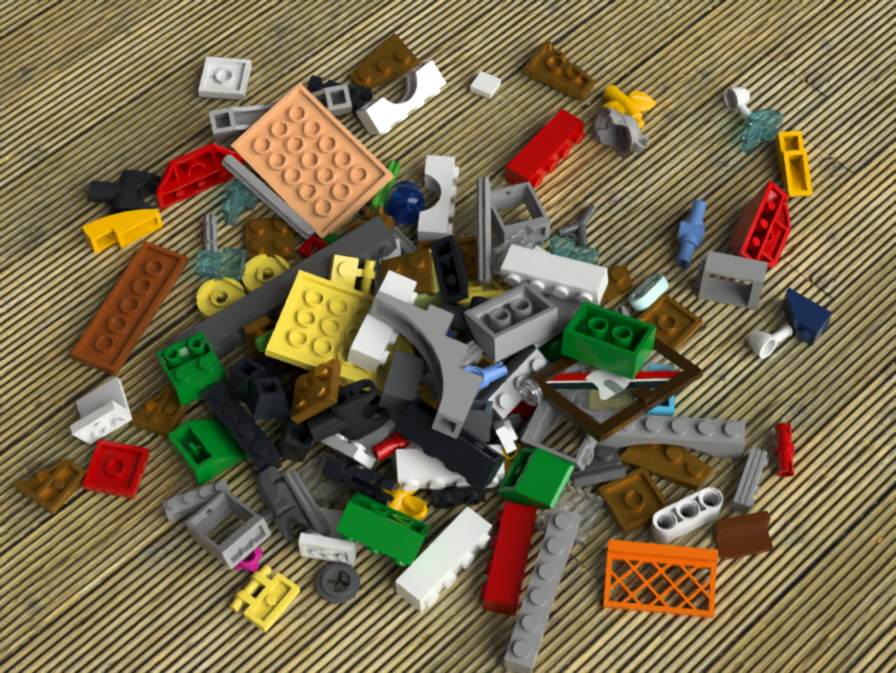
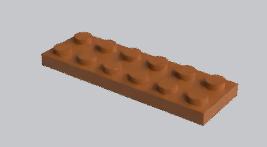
[70,241,189,376]

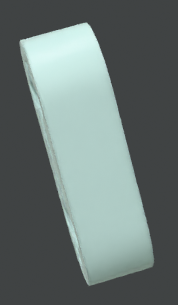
[628,273,669,311]

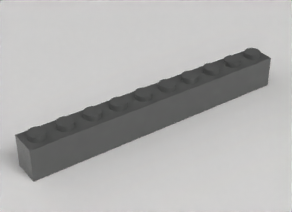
[166,215,397,359]

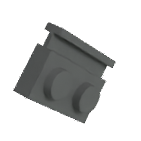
[570,447,626,488]

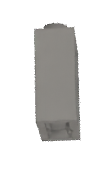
[491,182,551,250]
[695,250,768,310]
[521,396,603,471]
[184,489,272,570]

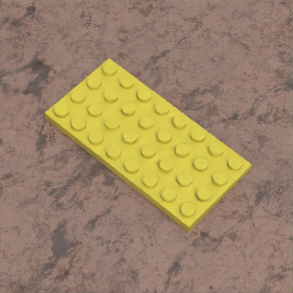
[265,270,485,409]

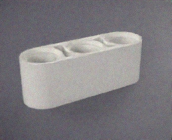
[650,487,723,543]

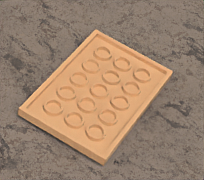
[231,83,394,241]

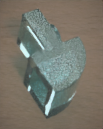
[740,109,784,154]
[222,179,261,226]
[549,237,599,266]
[195,247,248,281]

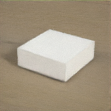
[470,71,501,99]

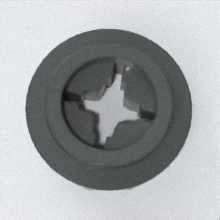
[316,563,360,605]

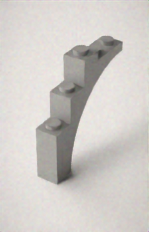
[370,290,483,439]

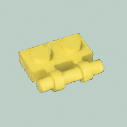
[328,254,376,295]
[229,564,300,633]

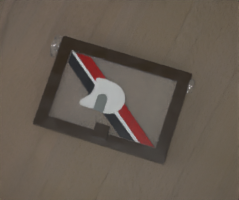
[519,319,704,443]

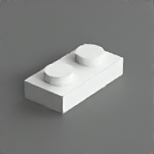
[493,419,518,453]

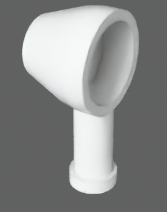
[723,87,757,125]
[748,324,793,359]

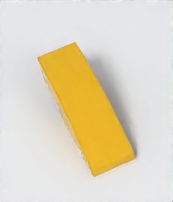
[775,131,813,197]
[82,209,163,254]

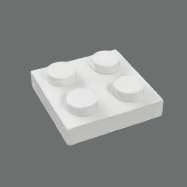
[198,56,252,100]

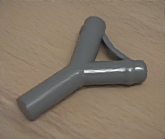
[557,204,597,247]

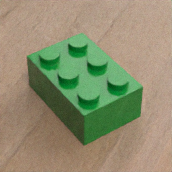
[561,301,657,380]
[336,492,431,566]

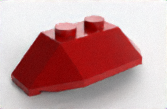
[155,143,245,210]
[729,180,791,268]

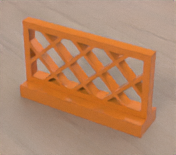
[603,539,718,618]

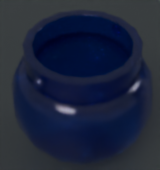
[385,181,425,224]

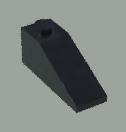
[429,235,469,305]

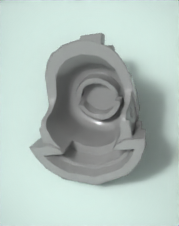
[593,107,650,158]

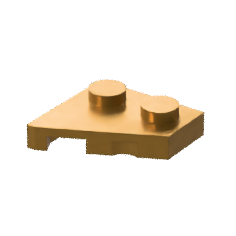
[243,315,277,361]
[127,385,191,438]
[13,458,87,515]

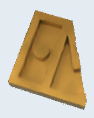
[381,249,435,296]

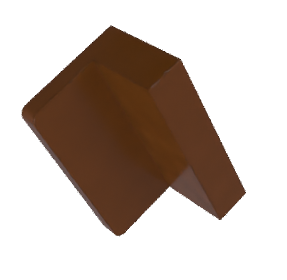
[712,510,773,561]

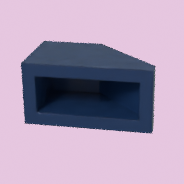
[783,288,832,346]

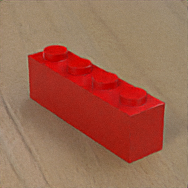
[505,109,585,189]
[479,501,537,616]

